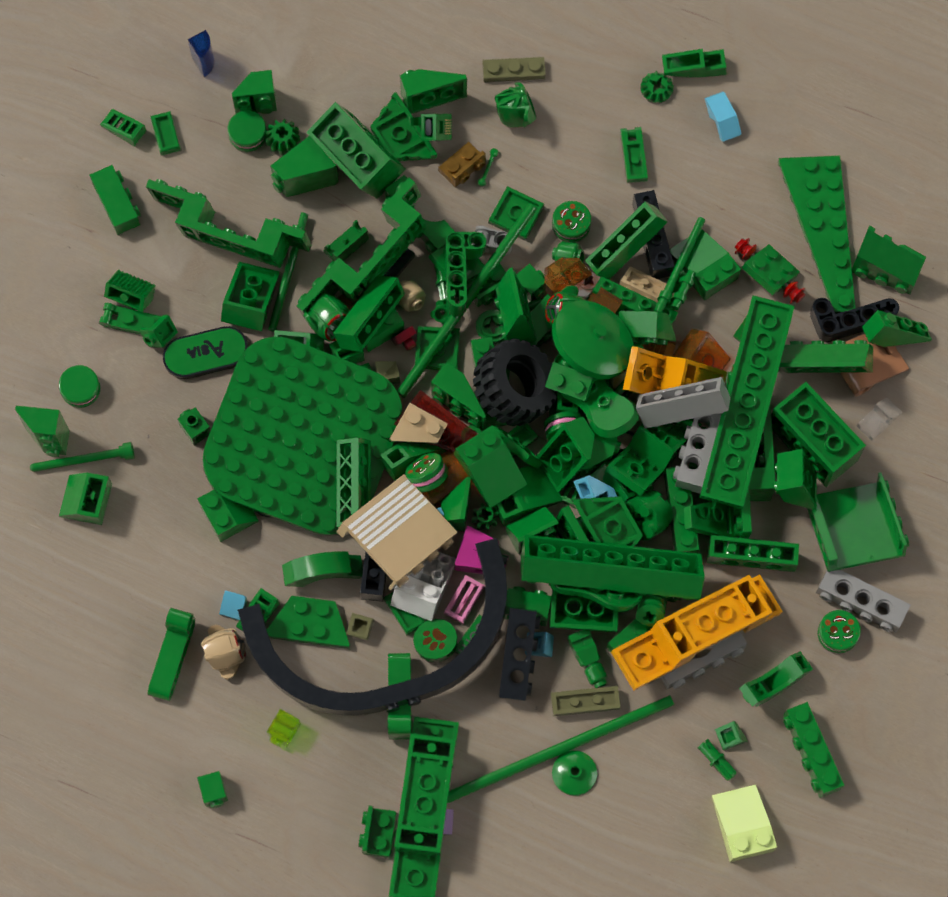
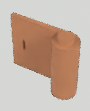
[841,334,909,397]

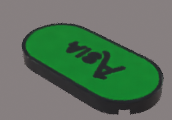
[163,326,248,379]

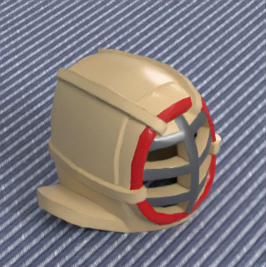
[201,625,246,680]

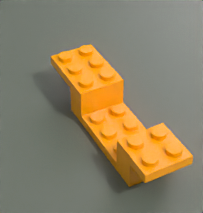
[611,574,783,691]

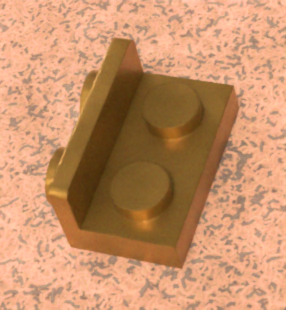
[438,142,486,187]

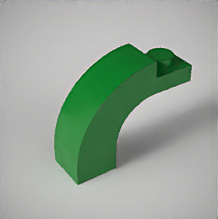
[282,551,363,587]
[739,651,813,707]

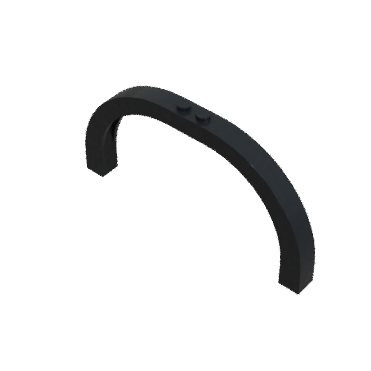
[238,538,507,716]

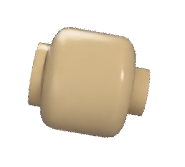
[398,280,426,312]

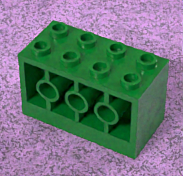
[306,102,406,199]
[771,382,866,488]

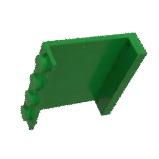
[807,472,909,572]

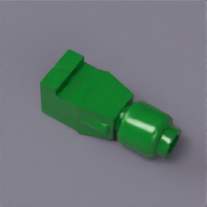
[567,630,608,688]

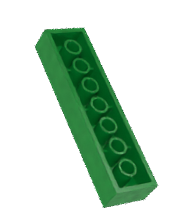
[521,535,705,600]

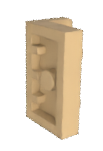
[619,267,666,303]

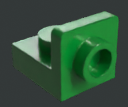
[140,315,178,348]

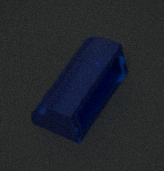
[188,30,215,77]

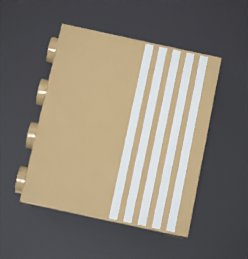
[337,474,457,591]

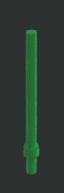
[268,212,309,332]
[654,217,705,313]

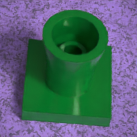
[556,506,593,542]

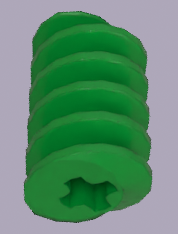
[636,594,668,627]

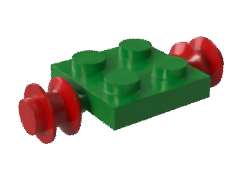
[735,238,806,304]

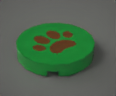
[413,619,458,662]

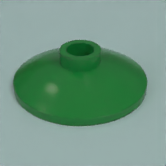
[552,750,597,796]

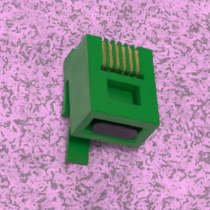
[409,113,452,141]

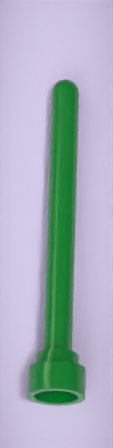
[30,442,135,472]

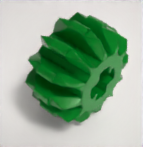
[265,118,301,155]

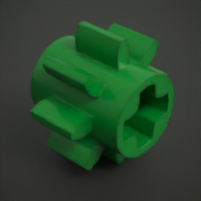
[472,503,499,532]

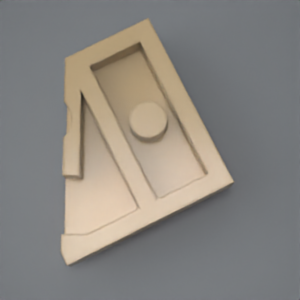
[389,403,448,444]

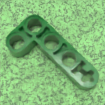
[445,232,487,316]
[147,608,196,701]
[388,653,411,739]

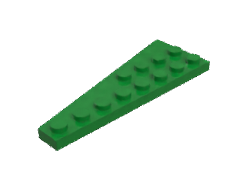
[778,156,855,314]

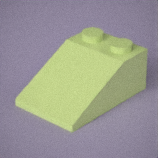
[712,785,777,862]

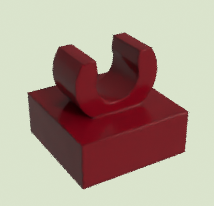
[391,326,416,351]

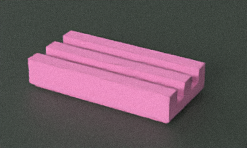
[444,575,485,624]

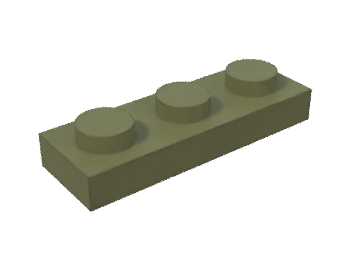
[482,57,545,82]
[551,686,621,716]

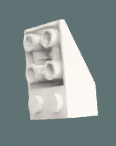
[391,552,456,621]

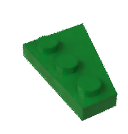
[684,501,734,537]

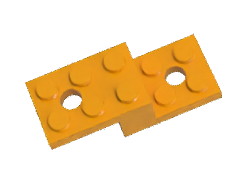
[623,346,727,394]

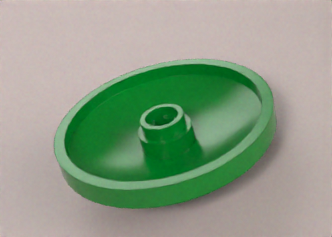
[552,300,634,379]

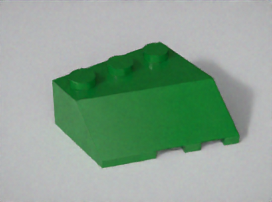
[852,225,926,294]

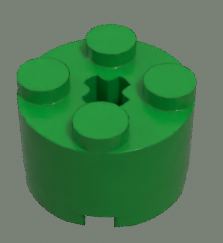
[625,490,673,540]

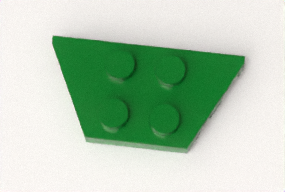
[370,92,438,162]
[572,496,643,547]
[267,596,350,649]

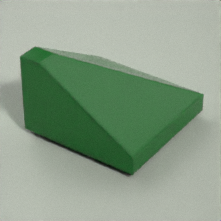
[715,721,748,750]

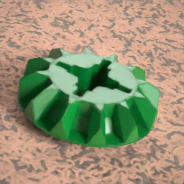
[640,71,674,103]
[476,310,504,343]

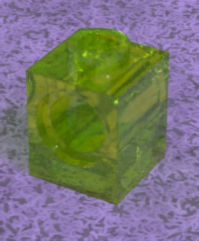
[267,709,301,747]

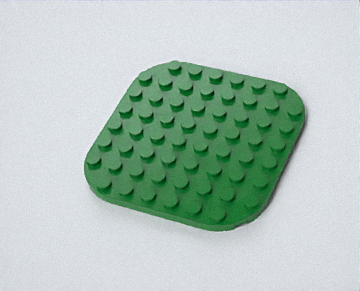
[202,337,402,536]

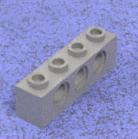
[673,414,721,493]
[816,570,910,633]

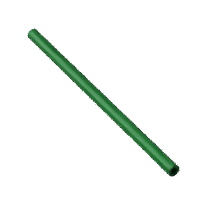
[397,204,537,398]
[447,695,674,803]

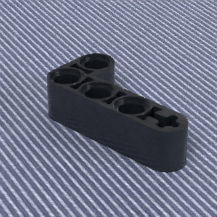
[810,298,900,342]

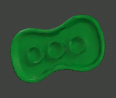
[561,379,639,438]
[548,583,643,612]

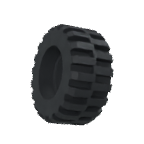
[473,339,557,426]

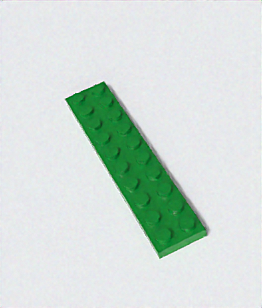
[699,295,795,509]

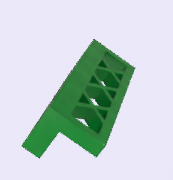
[337,438,371,527]

